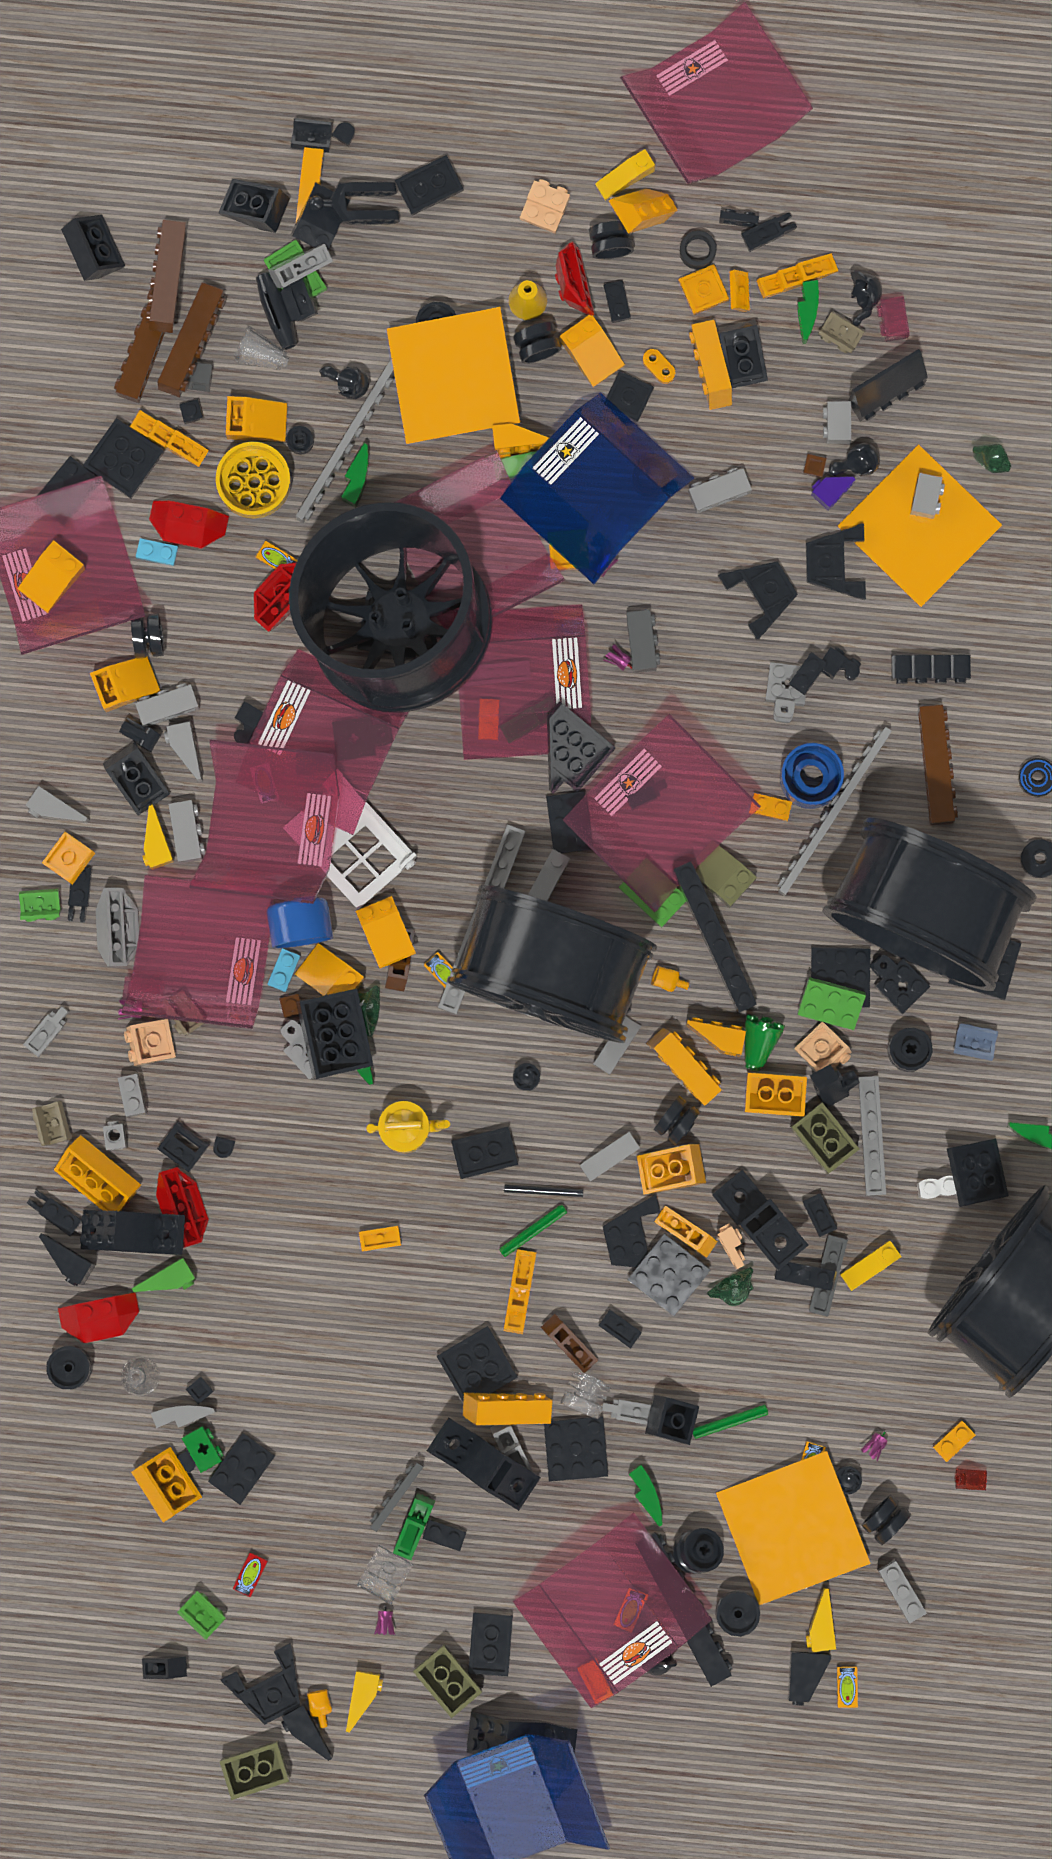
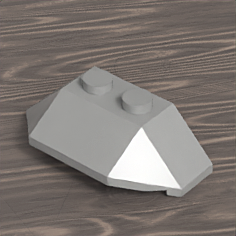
[96,888,140,967]

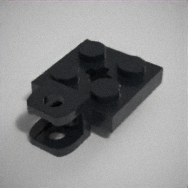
[870,955,931,1014]

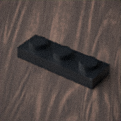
[775,1262,837,1291]

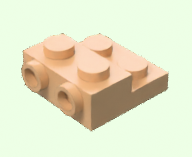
[520,179,570,234]
[124,1019,176,1066]
[794,1022,852,1072]
[717,1223,745,1269]

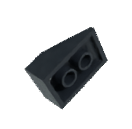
[218,178,290,233]
[290,183,350,250]
[717,320,768,388]
[102,742,170,816]
[39,1233,96,1286]

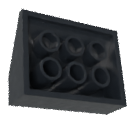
[849,349,928,422]
[296,989,374,1079]

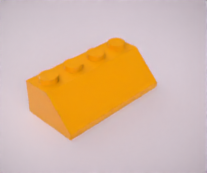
[54,1135,141,1211]

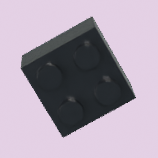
[645,1395,700,1445]

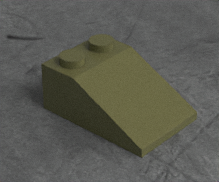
[692,840,757,908]

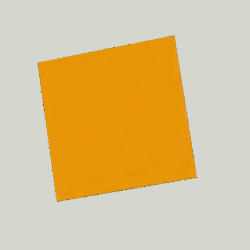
[387,307,520,444]
[837,444,1002,607]
[716,1451,871,1605]

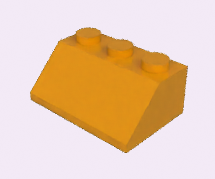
[609,188,678,234]
[745,1073,807,1117]
[131,1447,202,1522]

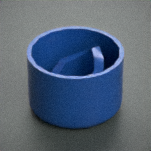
[780,743,844,809]
[267,897,334,948]

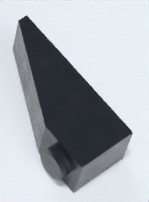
[281,1704,333,1761]

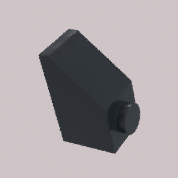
[142,1656,187,1679]

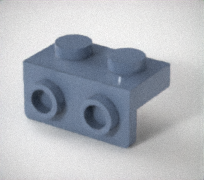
[954,1024,998,1061]

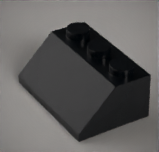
[61,215,125,281]

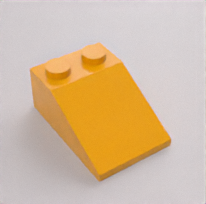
[559,315,625,387]
[17,540,85,614]
[356,896,416,969]
[295,943,365,995]
[637,1144,706,1195]

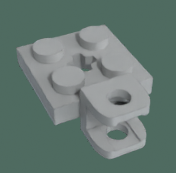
[765,662,806,723]
[280,1019,312,1080]

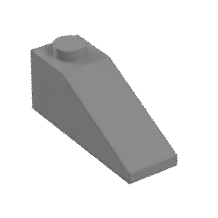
[268,244,333,288]
[164,722,202,782]
[25,786,89,823]
[528,849,570,901]

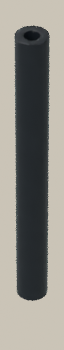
[504,1185,583,1197]

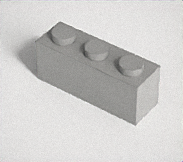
[688,468,752,514]
[135,683,200,728]
[169,800,205,864]
[877,1560,927,1623]

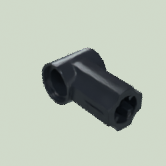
[119,718,161,752]

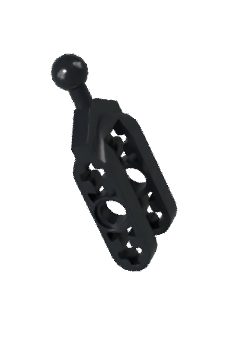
[308,182,400,225]

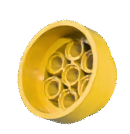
[216,442,291,519]

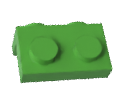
[19,889,61,922]
[177,1591,226,1640]

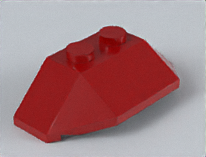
[555,241,595,316]
[149,501,229,549]
[253,563,296,632]
[156,1167,209,1248]
[58,1292,140,1343]

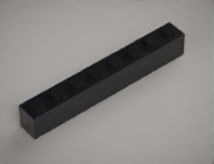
[672,861,757,1013]
[634,1532,733,1687]

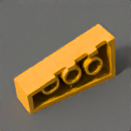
[689,320,732,410]
[646,1028,722,1106]
[463,1392,552,1425]

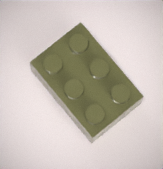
[790,1103,859,1174]
[413,1644,483,1719]
[219,1740,290,1800]

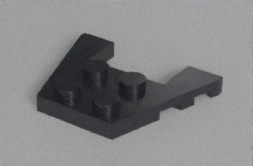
[806,524,866,600]
[718,561,798,641]
[602,1195,660,1268]
[221,1643,301,1725]

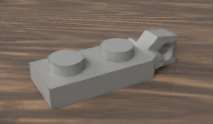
[23,1007,69,1057]
[601,1399,652,1425]

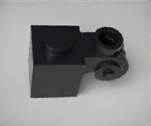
[822,647,861,681]
[234,701,266,746]

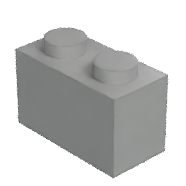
[823,401,851,444]
[910,473,945,519]
[118,1074,147,1118]

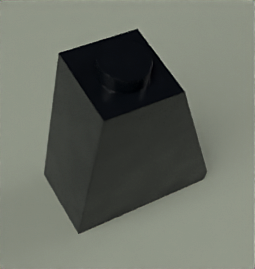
[788,1651,832,1706]

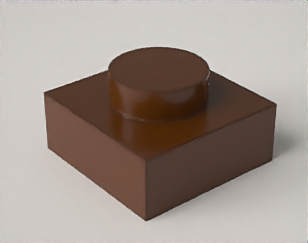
[803,454,827,478]
[279,994,300,1018]

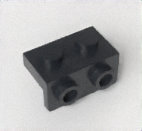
[291,118,332,153]

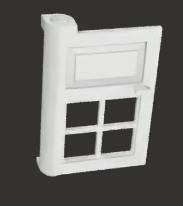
[283,769,417,910]

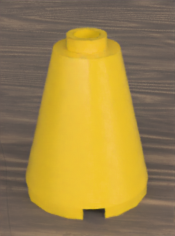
[509,280,547,320]

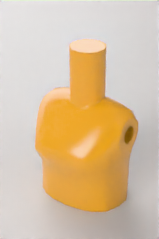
[651,966,689,992]
[307,1689,332,1728]

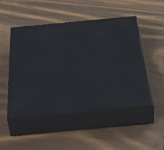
[603,371,654,422]

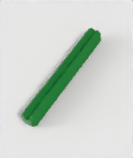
[499,1205,567,1257]
[693,1405,768,1439]

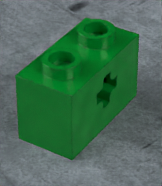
[181,1426,224,1473]

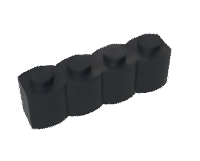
[891,654,971,684]

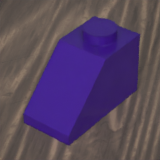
[811,477,856,511]

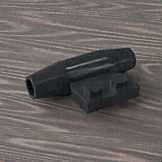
[256,272,318,350]

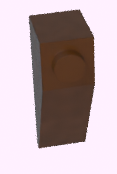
[385,929,415,992]
[541,1314,598,1374]

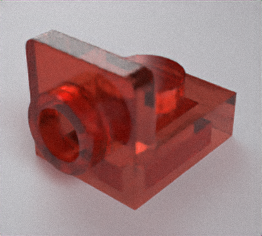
[954,1469,987,1491]

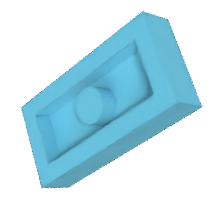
[136,538,178,566]
[267,948,301,992]

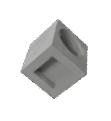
[103,1121,127,1151]

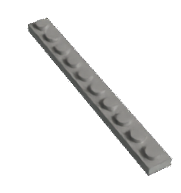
[296,358,394,523]
[778,727,892,896]
[438,824,526,1015]

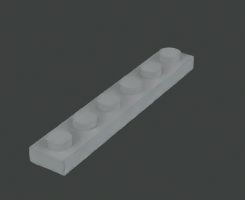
[858,1076,886,1196]

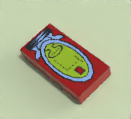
[233,1552,268,1597]

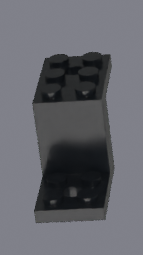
[712,1170,809,1271]
[80,1210,185,1255]
[426,1417,541,1511]
[466,1712,578,1770]

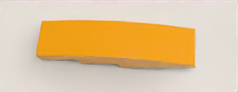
[296,147,324,222]
[756,253,838,299]
[129,410,209,467]
[503,1249,536,1334]

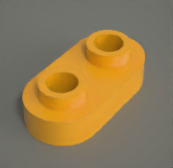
[643,349,675,384]

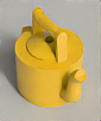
[366,1101,450,1153]

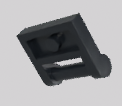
[157,1121,210,1172]

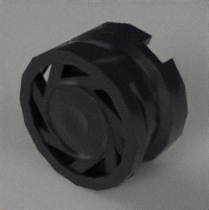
[286,426,314,455]
[513,1063,540,1091]
[836,1466,862,1494]

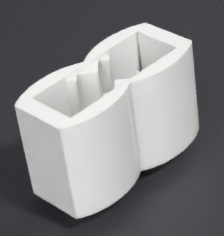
[917,1176,956,1199]

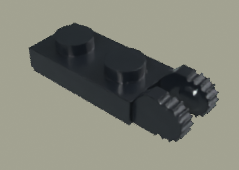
[741,213,797,252]
[68,867,92,922]
[27,1189,81,1237]

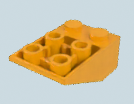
[226,396,287,442]
[492,423,553,459]
[90,657,160,713]
[686,1017,746,1057]

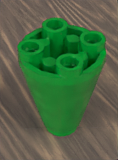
[744,1014,785,1071]

